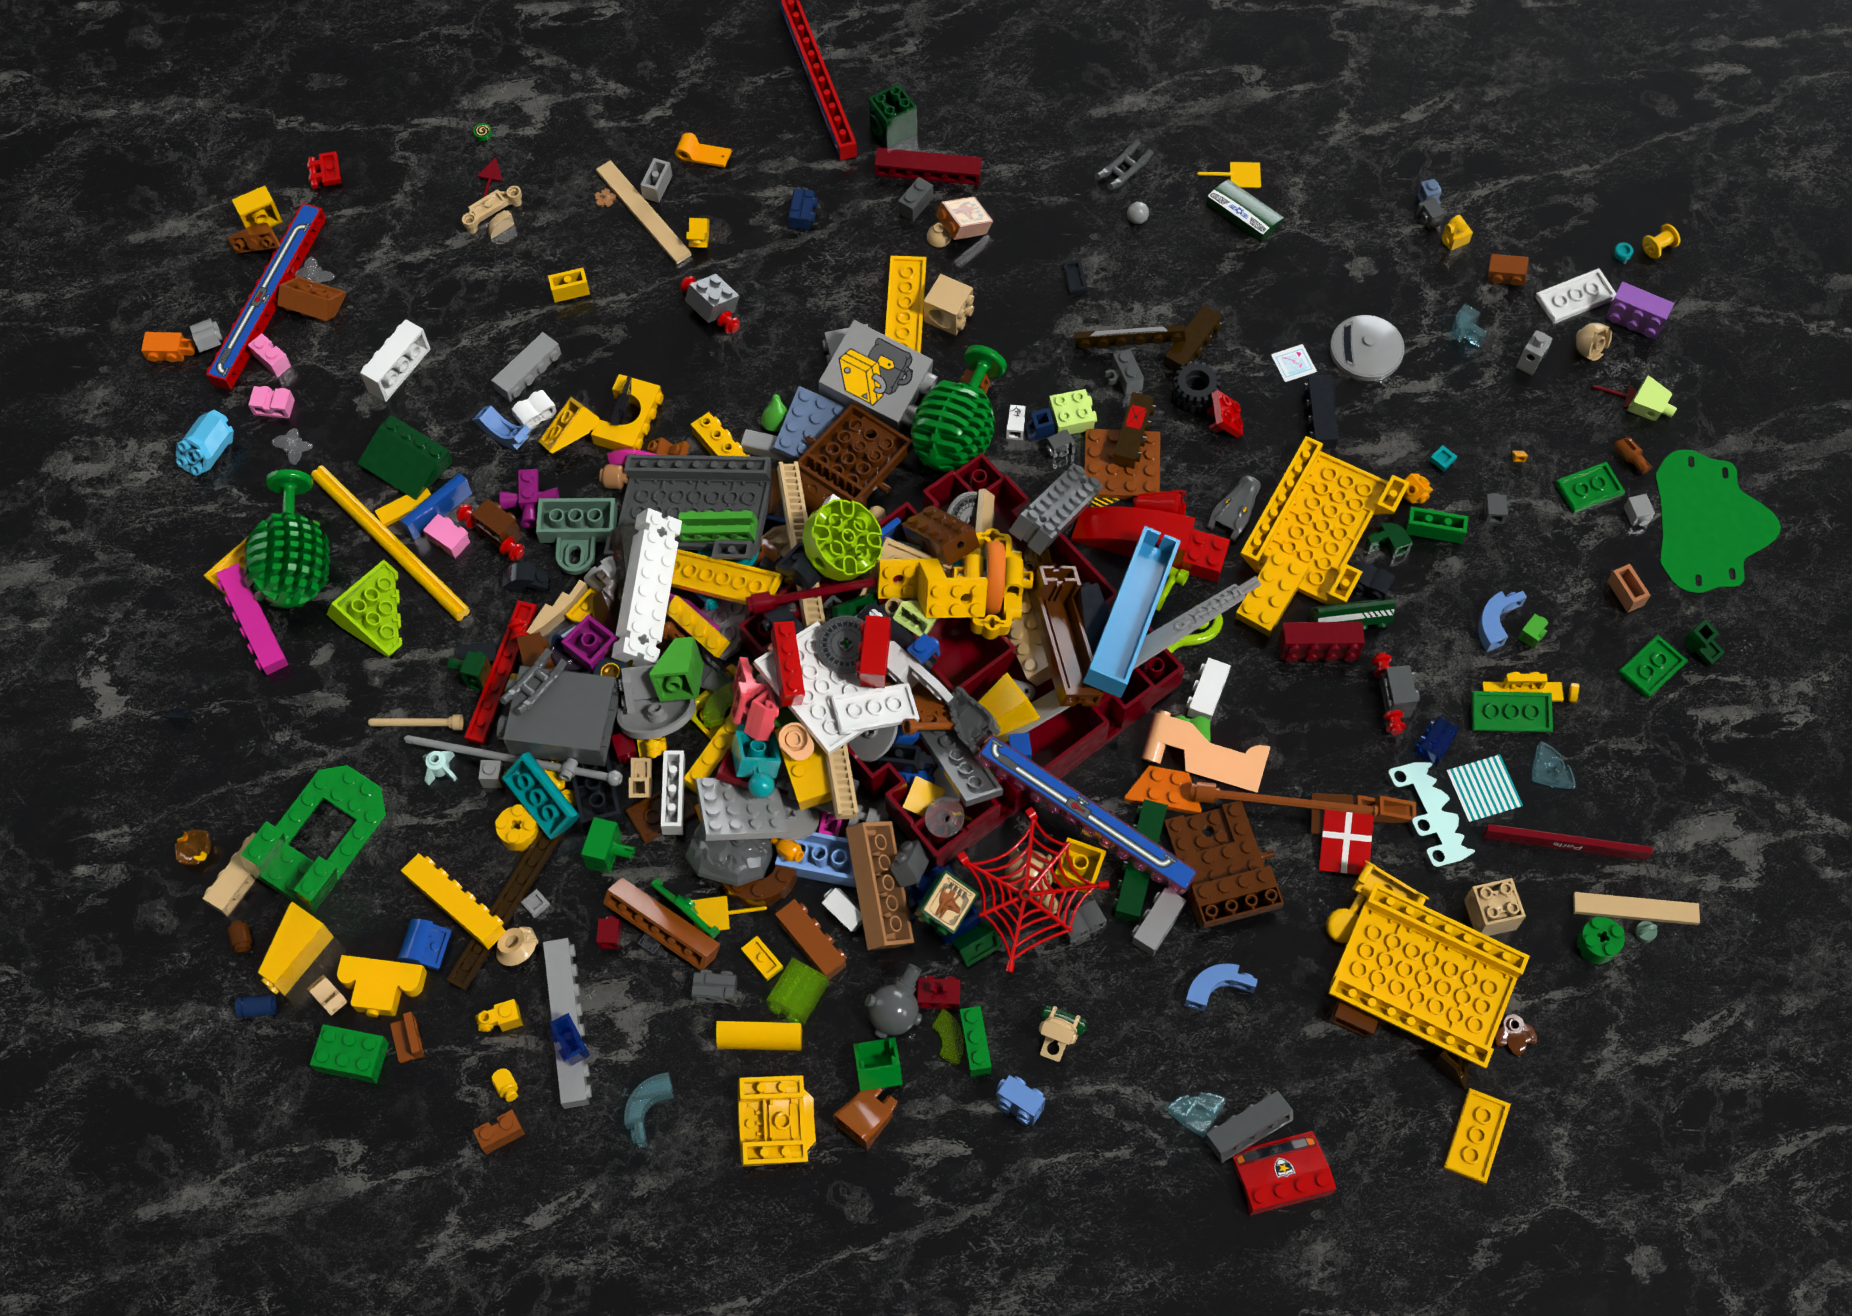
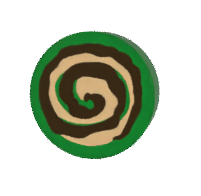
[473,123,492,141]

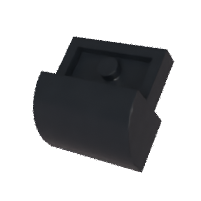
[776,541,824,591]

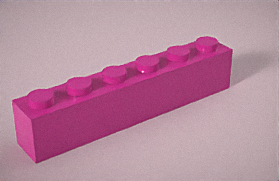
[217,563,289,675]

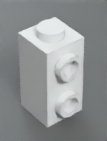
[822,888,863,931]

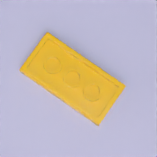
[1443,1088,1511,1185]

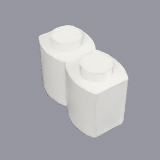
[512,390,557,429]

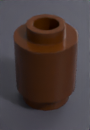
[227,920,252,953]

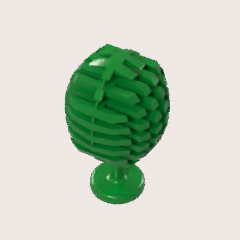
[911,345,1007,473]
[244,469,330,609]

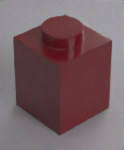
[611,732,639,764]
[596,916,622,949]

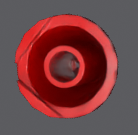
[1133,489,1187,515]

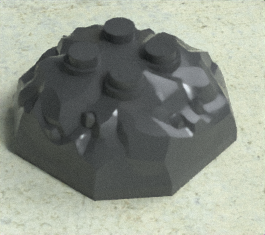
[685,822,776,886]

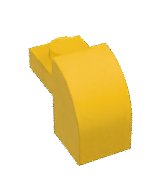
[687,218,709,248]

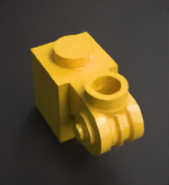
[1441,215,1473,251]
[637,737,667,758]
[475,999,523,1032]

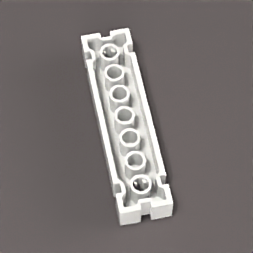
[612,508,682,666]

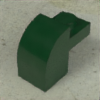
[1365,523,1413,558]
[1685,619,1725,666]

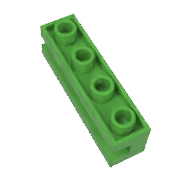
[678,510,758,542]

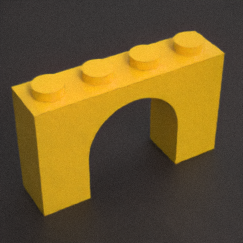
[591,374,663,450]

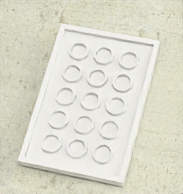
[753,621,874,755]

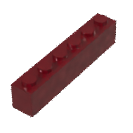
[875,148,982,186]

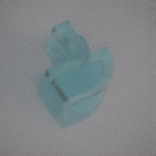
[1452,303,1488,347]

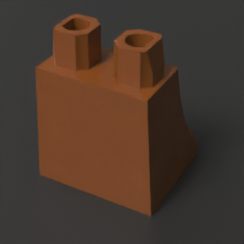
[833,1088,897,1150]

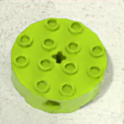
[802,499,883,581]

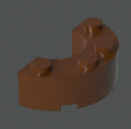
[720,865,797,908]

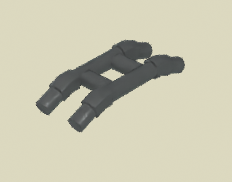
[1095,139,1154,190]
[500,648,568,715]

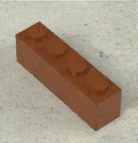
[775,899,847,981]

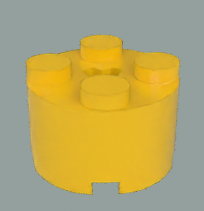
[495,804,540,852]

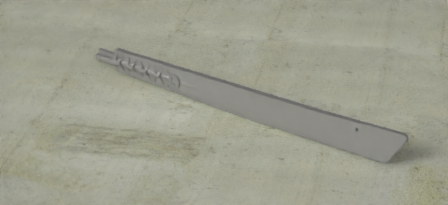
[995,576,1261,745]

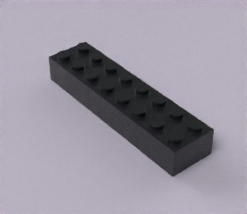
[572,671,624,832]

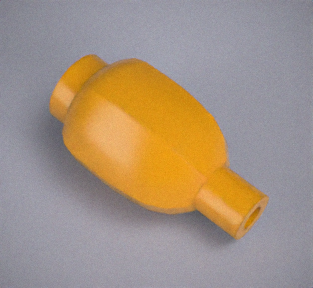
[771,838,804,862]

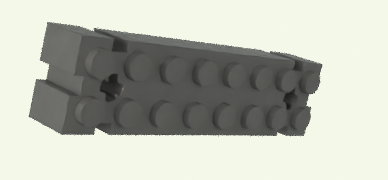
[1009,463,1104,555]

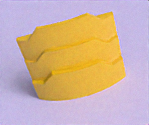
[738,1075,816,1166]

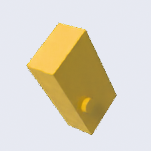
[774,722,832,811]

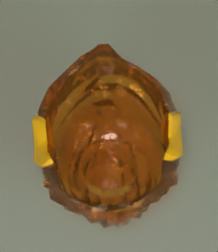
[174,830,211,865]

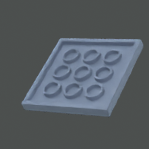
[772,386,848,461]

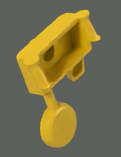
[1326,860,1429,943]

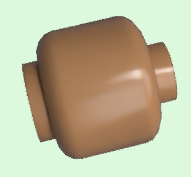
[599,464,628,490]

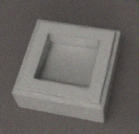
[521,889,550,918]

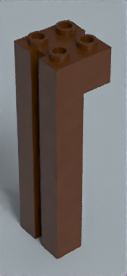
[1027,565,1104,706]

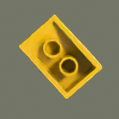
[538,397,600,454]

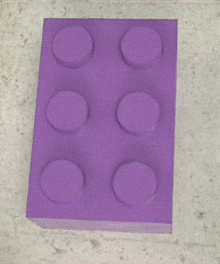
[1605,282,1674,340]

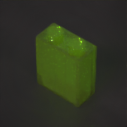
[766,957,829,1025]

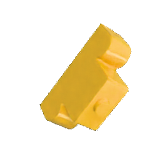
[337,955,427,1017]

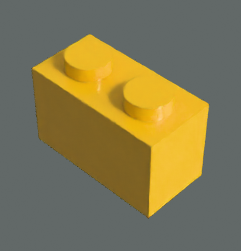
[548,268,590,303]

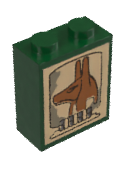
[914,870,979,937]

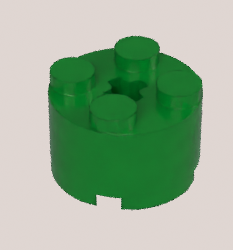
[1576,917,1625,964]

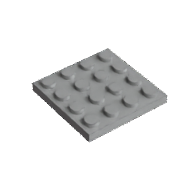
[696,777,788,841]

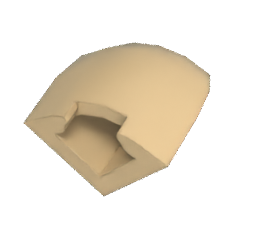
[488,210,514,239]

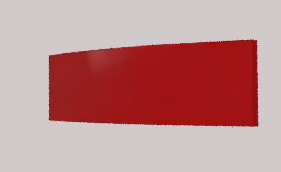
[1071,506,1230,583]

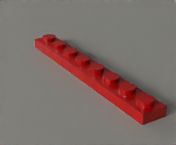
[464,600,537,745]

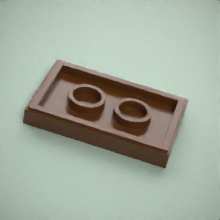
[626,790,697,844]

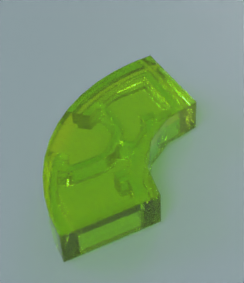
[703,683,734,729]
[932,1009,964,1066]

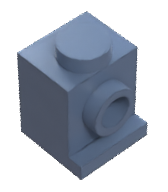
[1417,179,1441,205]

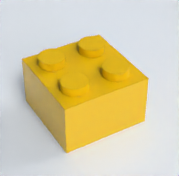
[232,186,282,228]
[1052,837,1106,896]

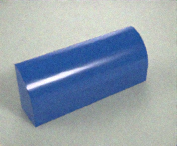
[399,473,472,540]

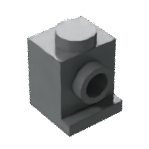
[1416,198,1445,229]
[1045,429,1076,459]

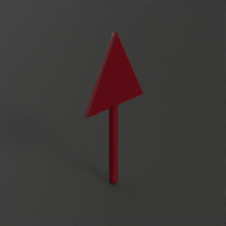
[477,158,503,198]
[1592,385,1637,408]

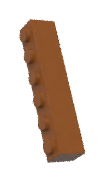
[603,878,720,970]

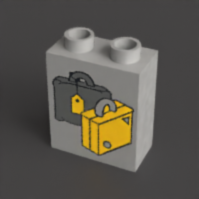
[819,320,938,432]

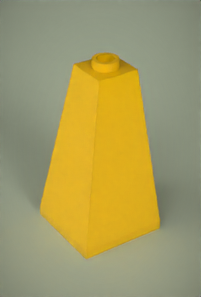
[978,673,1040,742]

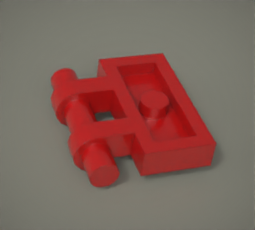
[307,151,342,189]

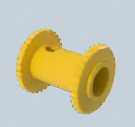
[1642,224,1680,259]

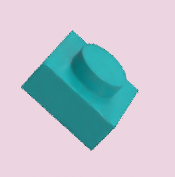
[1429,445,1457,472]

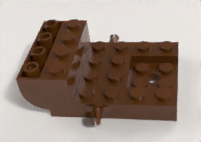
[798,403,912,515]
[1163,800,1284,929]

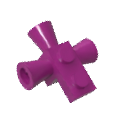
[500,469,559,528]

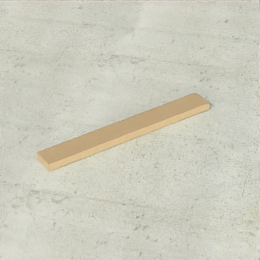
[596,160,691,264]

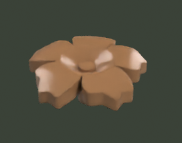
[595,188,616,207]

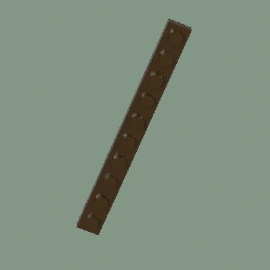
[446,829,566,991]

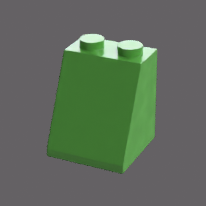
[649,637,704,702]

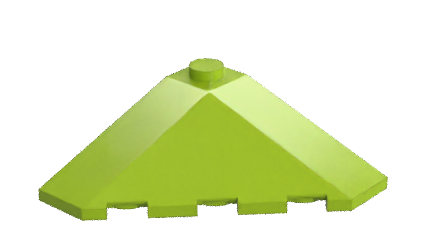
[327,560,402,658]

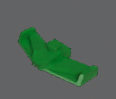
[651,878,720,939]

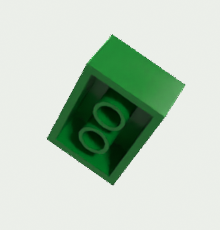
[310,1024,389,1084]

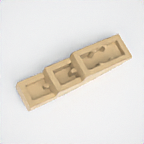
[526,580,588,637]

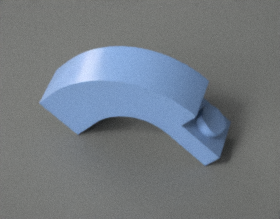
[472,406,531,450]
[1478,591,1526,652]
[1184,964,1258,1011]

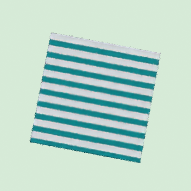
[1447,755,1523,822]

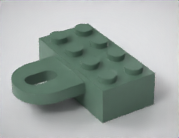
[536,498,618,575]

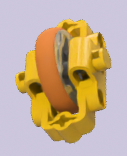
[952,528,1033,640]

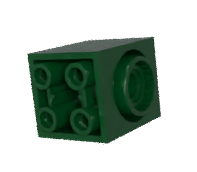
[869,83,917,148]

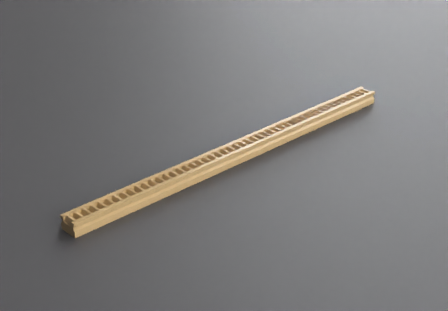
[777,461,859,820]

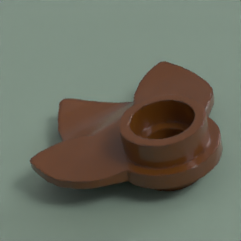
[1495,1014,1537,1057]

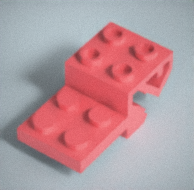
[731,657,779,741]

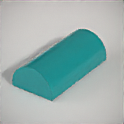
[502,752,580,840]

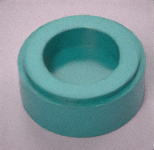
[1614,243,1633,261]

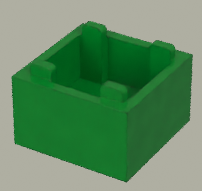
[853,1037,903,1091]

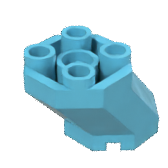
[176,410,234,476]

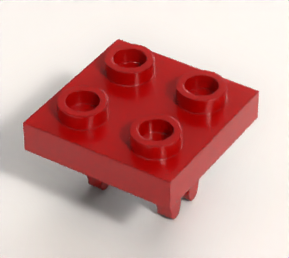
[1207,390,1243,438]

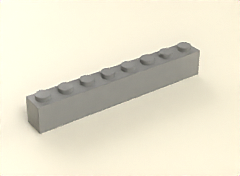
[543,938,592,1109]

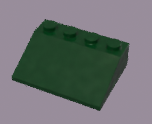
[358,415,452,500]

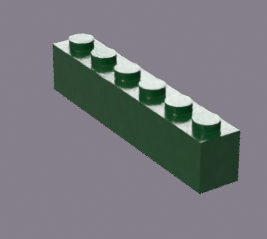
[1112,799,1168,923]

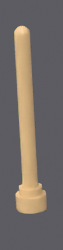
[368,714,464,730]

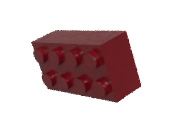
[1279,622,1365,662]

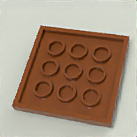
[1084,429,1160,499]

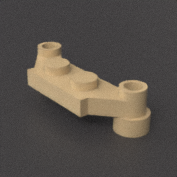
[462,186,522,234]

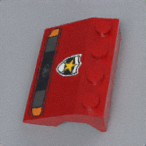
[1232,1131,1336,1216]

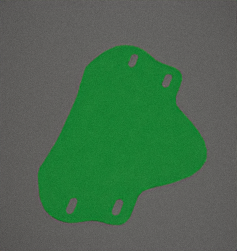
[1656,450,1781,593]

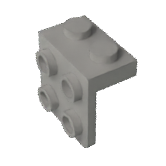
[618,664,658,714]

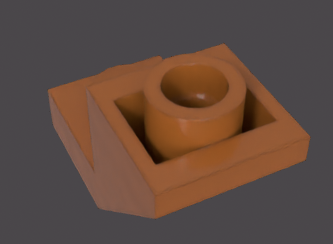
[647,437,690,455]

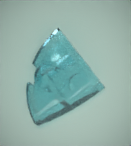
[1532,741,1576,789]
[1167,1093,1226,1138]

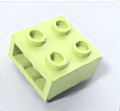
[1049,389,1097,434]

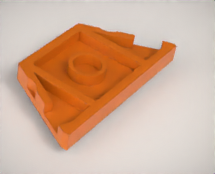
[1124,766,1202,815]

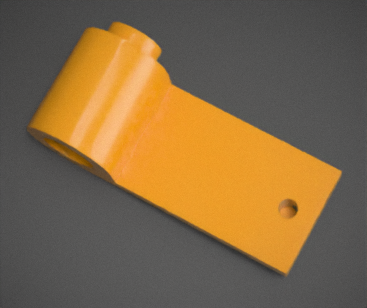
[675,133,732,168]

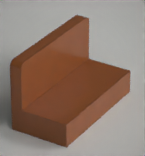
[390,1012,424,1063]

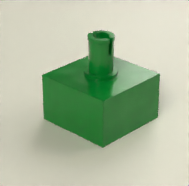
[581,817,635,874]

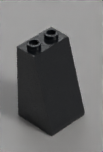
[1075,582,1110,656]

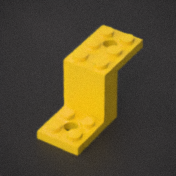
[877,558,988,618]

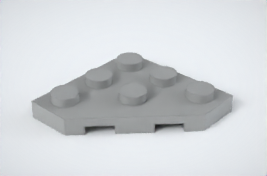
[701,598,750,661]

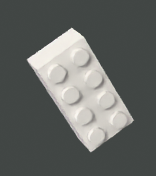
[360,319,430,402]

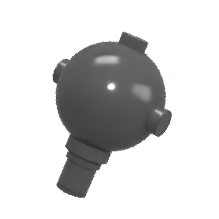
[865,964,922,1039]

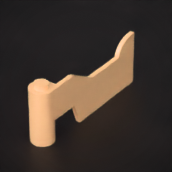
[1141,710,1270,793]

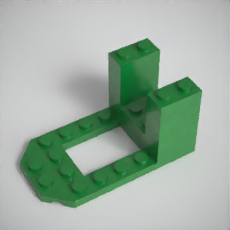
[240,765,386,915]

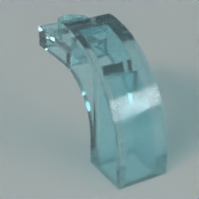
[624,1072,674,1148]

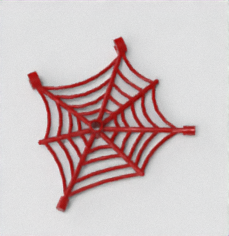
[957,807,1109,973]

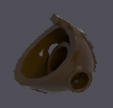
[1023,546,1057,571]

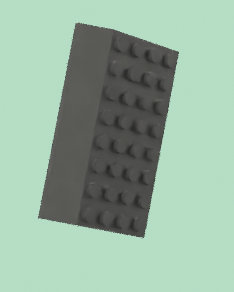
[604,454,773,560]

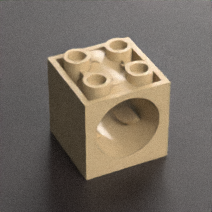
[924,274,974,335]
[1464,878,1526,936]

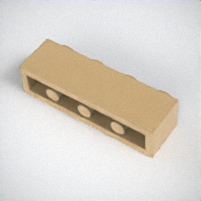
[202,832,257,917]

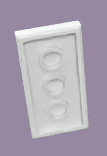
[1535,268,1616,324]
[830,683,920,735]

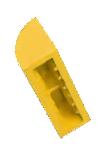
[716,1021,802,1051]

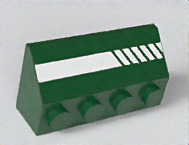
[1309,598,1396,629]

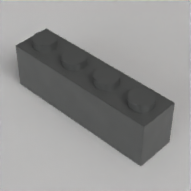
[1206,1091,1293,1163]

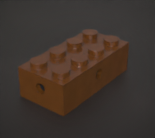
[901,505,980,566]

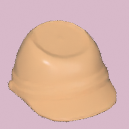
[778,722,814,761]

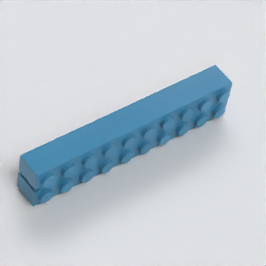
[1083,526,1181,698]

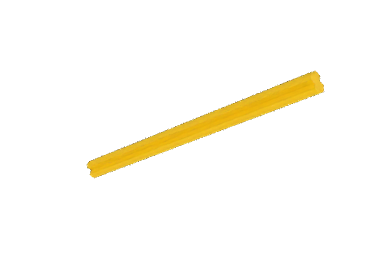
[311,466,470,621]

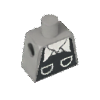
[1516,331,1552,376]

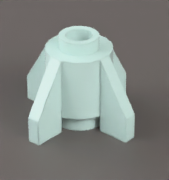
[422,751,457,785]

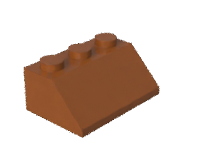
[277,277,346,322]

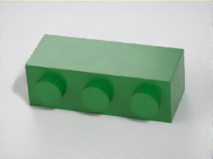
[1405,507,1468,544]
[960,1006,992,1077]

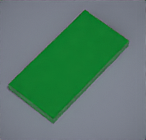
[1471,691,1553,733]

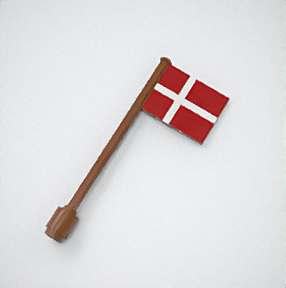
[1190,782,1378,875]

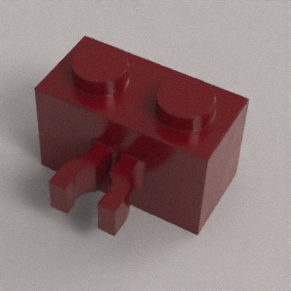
[917,976,960,1010]

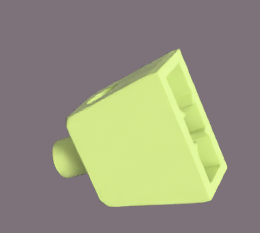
[1627,376,1677,421]
[893,600,937,637]

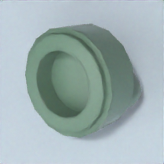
[1635,921,1657,943]

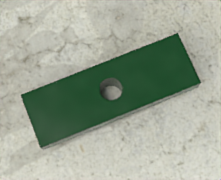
[832,592,879,618]

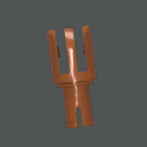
[1614,436,1652,474]
[663,616,685,641]

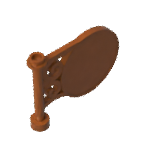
[885,675,955,735]

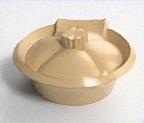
[496,927,538,966]

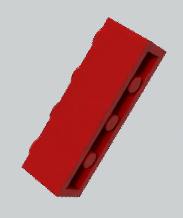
[771,621,805,706]

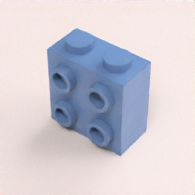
[996,1075,1046,1126]

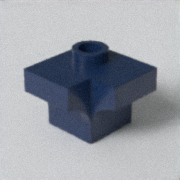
[1025,407,1057,442]

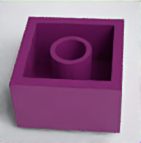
[561,614,618,673]

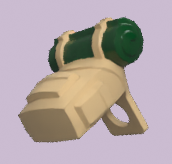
[1039,1005,1087,1062]

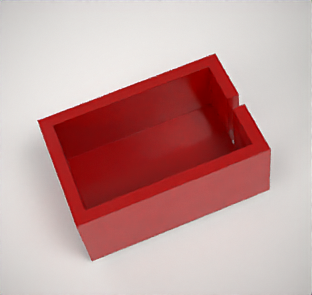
[856,615,891,688]

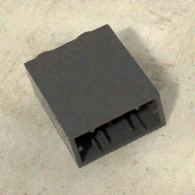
[497,666,620,766]

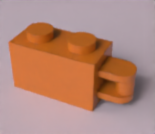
[141,332,196,362]

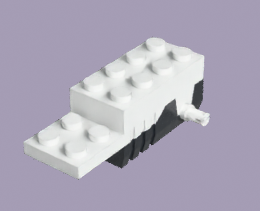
[854,602,953,703]

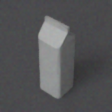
[741,429,796,463]

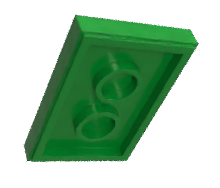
[1555,461,1625,514]
[1618,635,1688,699]

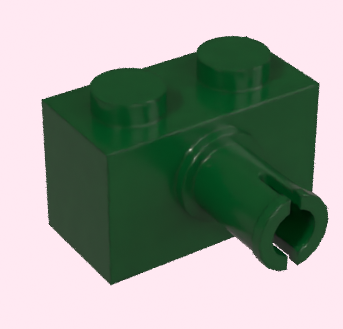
[447,651,492,692]

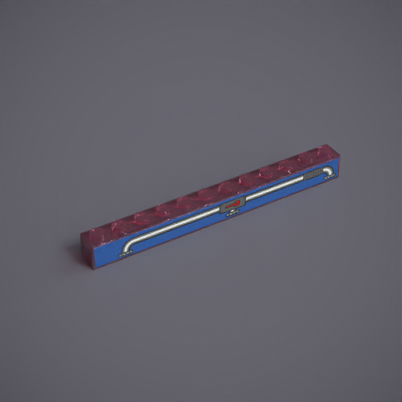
[976,734,1198,895]

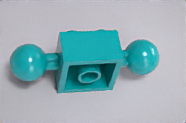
[731,722,781,798]

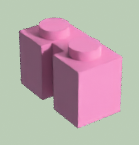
[248,334,291,378]
[248,386,295,419]
[423,514,470,558]

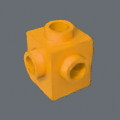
[1404,474,1433,503]

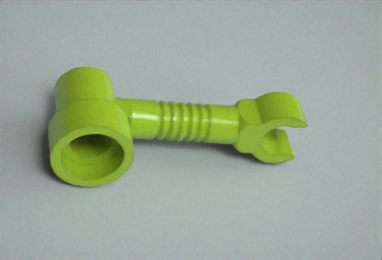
[1156,566,1189,611]

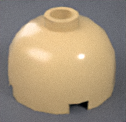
[1576,323,1612,361]

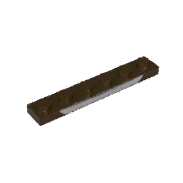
[1074,325,1186,349]

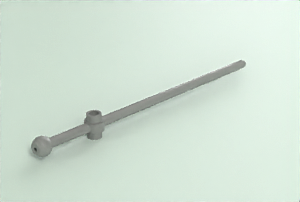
[404,735,622,786]

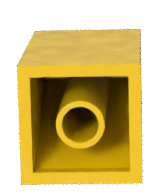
[258,902,334,996]

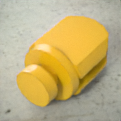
[492,1069,518,1102]

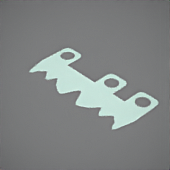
[1389,762,1475,867]

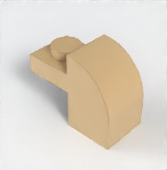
[629,758,653,798]
[307,975,348,1016]

